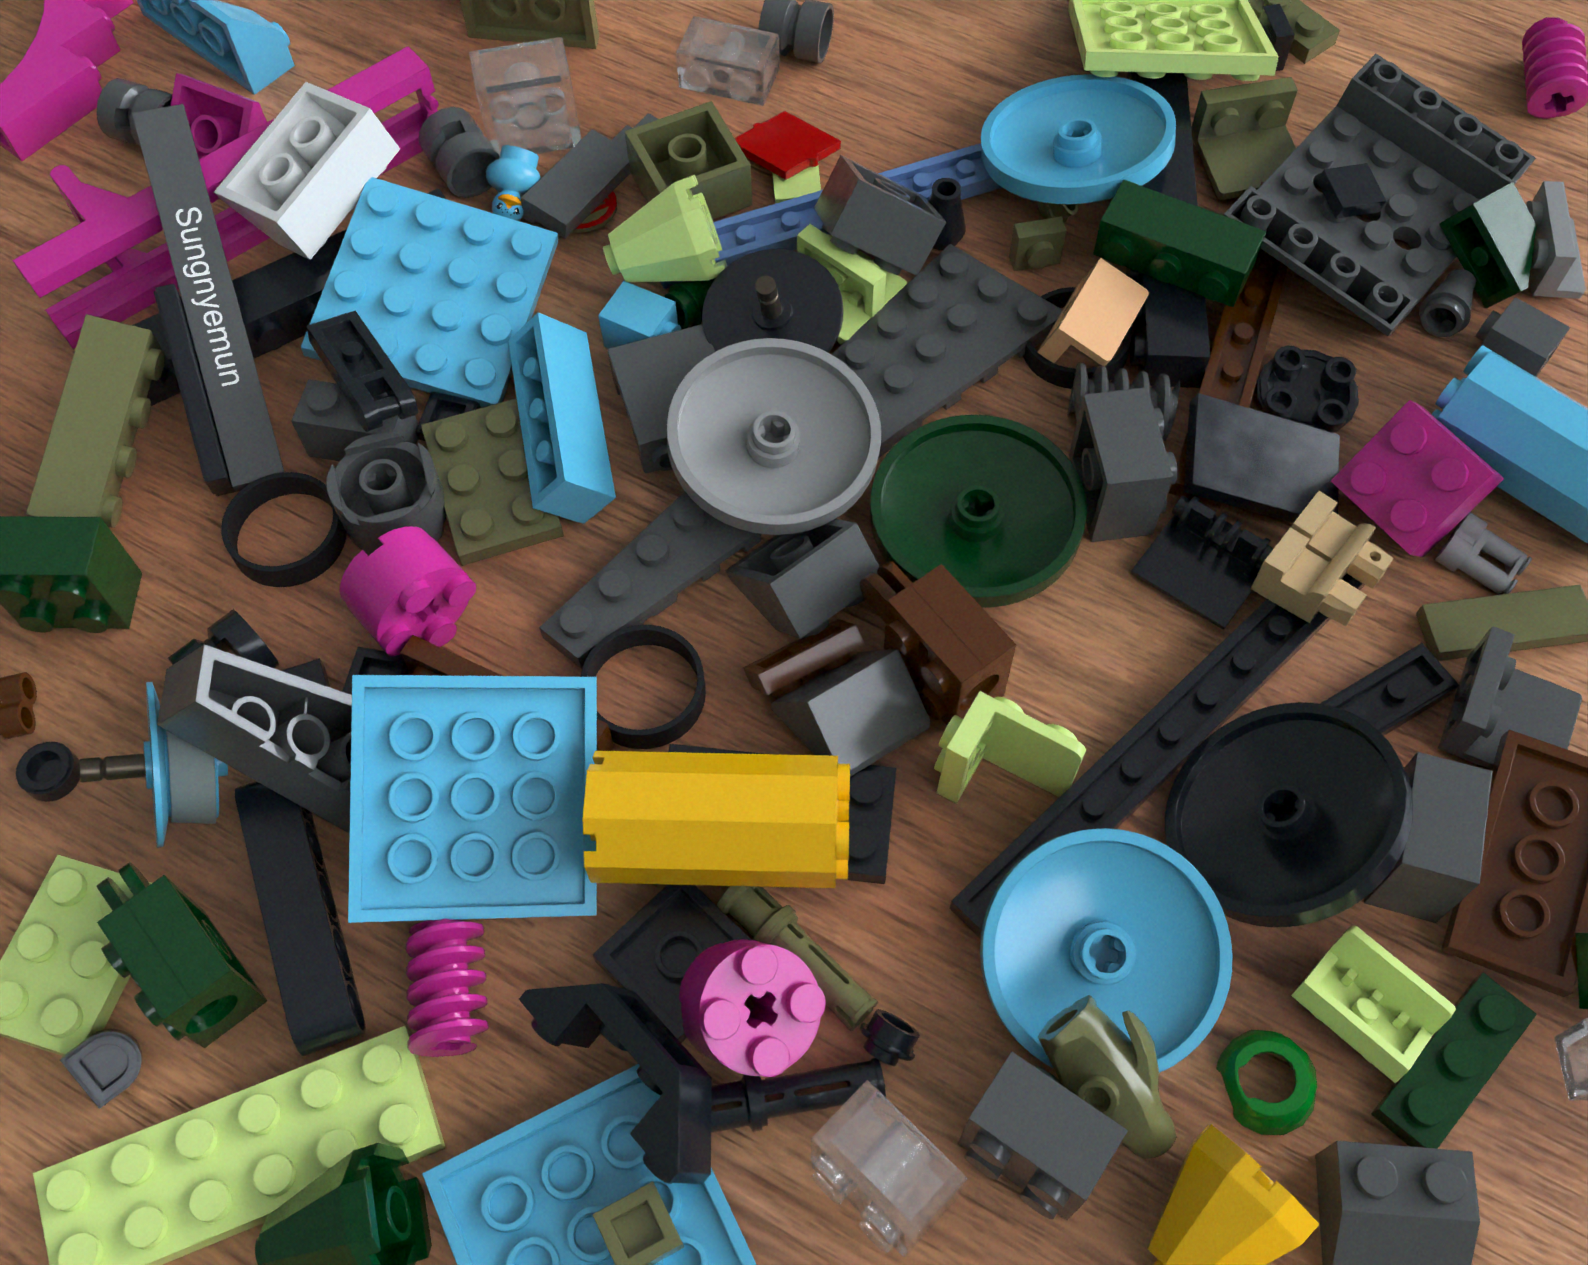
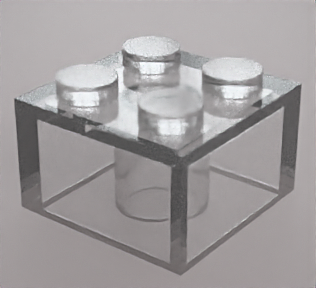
[469,37,581,156]
[811,1080,968,1258]

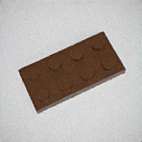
[1441,729,1588,997]

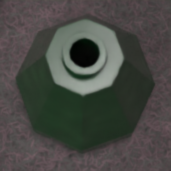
[255,1143,432,1265]

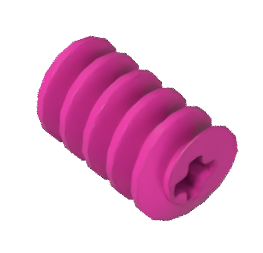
[1522,17,1588,119]
[406,919,489,1057]

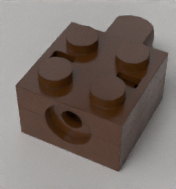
[860,561,1016,725]

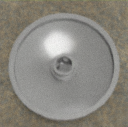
[667,338,881,535]

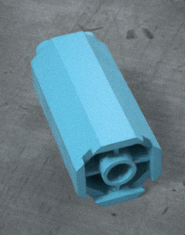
[1432,345,1588,544]

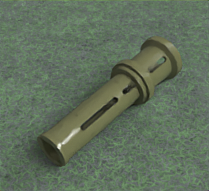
[716,886,878,1031]

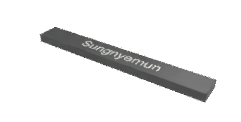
[132,104,285,492]

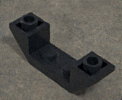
[519,983,712,1184]

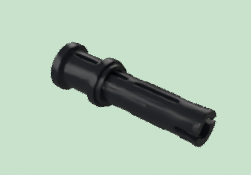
[711,1058,886,1133]

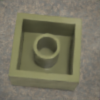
[625,101,752,220]

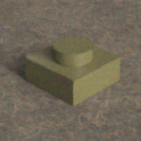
[1009,217,1066,271]
[592,1181,684,1265]

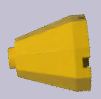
[1147,1124,1319,1265]

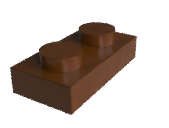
[743,619,865,696]

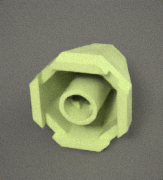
[603,174,727,282]

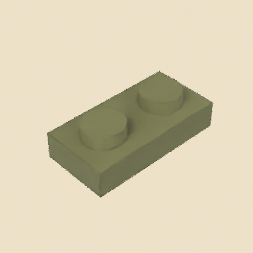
[1248,0,1340,64]

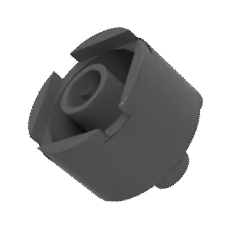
[326,432,447,556]

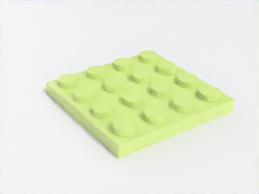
[1068,0,1279,81]

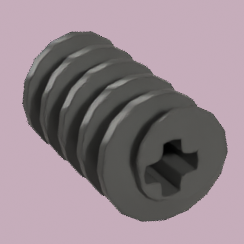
[1067,362,1180,441]

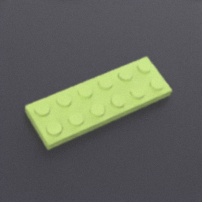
[33,1025,446,1265]

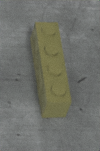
[26,314,165,528]

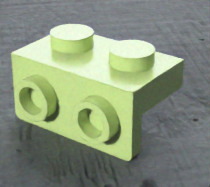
[1291,925,1456,1083]

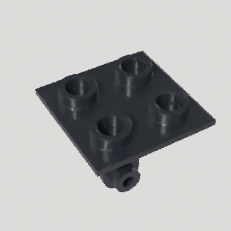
[1131,495,1274,630]

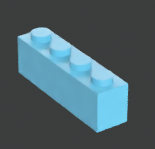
[508,312,616,524]

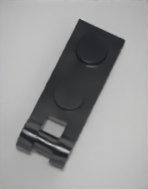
[306,311,418,432]

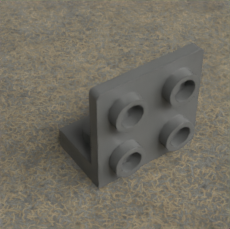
[1438,626,1582,770]

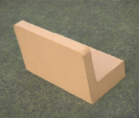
[1037,258,1149,366]

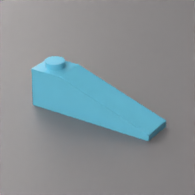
[137,0,295,95]

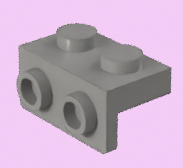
[1526,181,1586,299]

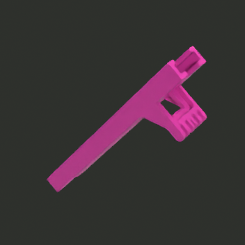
[12,46,439,349]

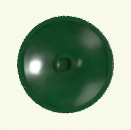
[870,415,1087,608]

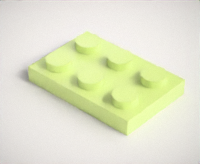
[0,855,152,1056]

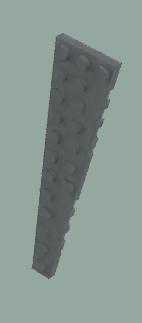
[539,244,1062,668]

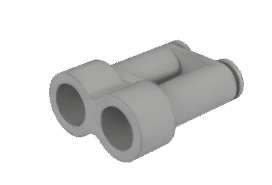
[1434,512,1532,595]

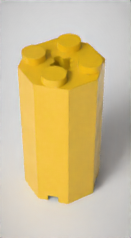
[582,751,850,888]

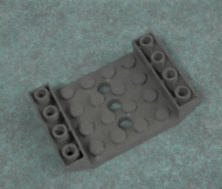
[1223,53,1536,336]

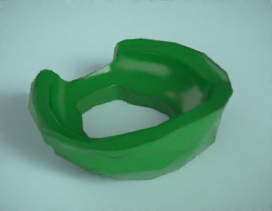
[1216,1030,1317,1135]

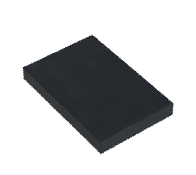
[1184,393,1340,523]

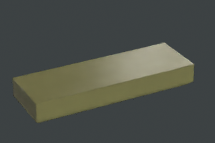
[1416,584,1588,661]

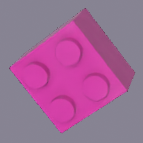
[1331,400,1505,557]

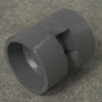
[758,0,834,64]
[96,78,172,146]
[419,107,500,198]

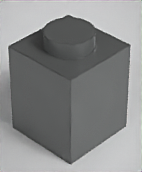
[1475,297,1571,377]

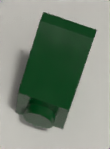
[1439,182,1537,308]

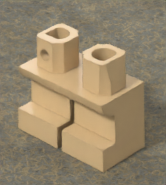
[1251,491,1394,626]

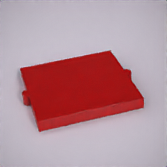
[735,111,841,180]

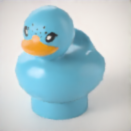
[486,145,541,221]

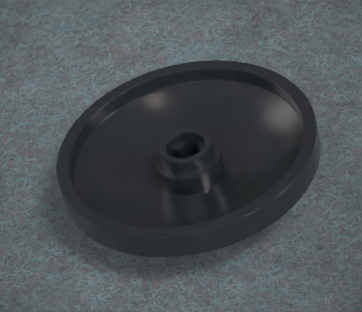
[1165,702,1413,927]

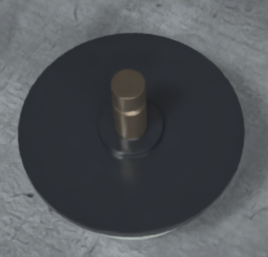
[702,249,844,352]

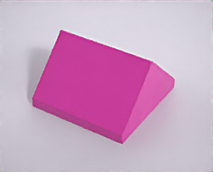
[171,73,267,159]

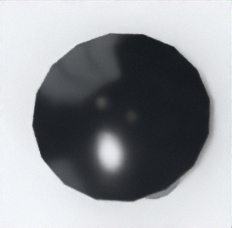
[1257,345,1359,433]

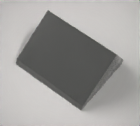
[771,649,931,777]

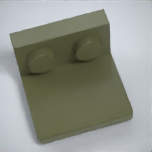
[1191,77,1298,200]

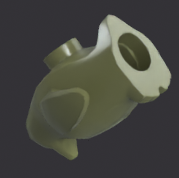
[1036,995,1177,1159]

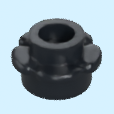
[860,1009,920,1066]

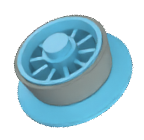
[80,682,228,848]

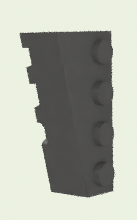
[157,644,352,834]

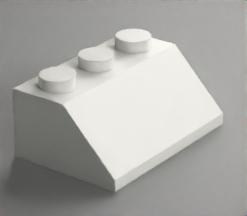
[214,82,400,260]

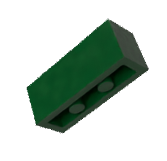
[1093,180,1267,307]

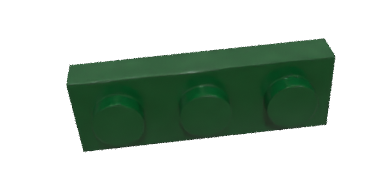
[1371,972,1537,1149]

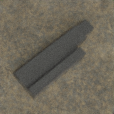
[521,113,658,239]

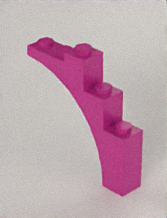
[0,0,133,161]

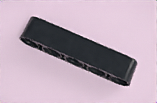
[235,781,366,1056]

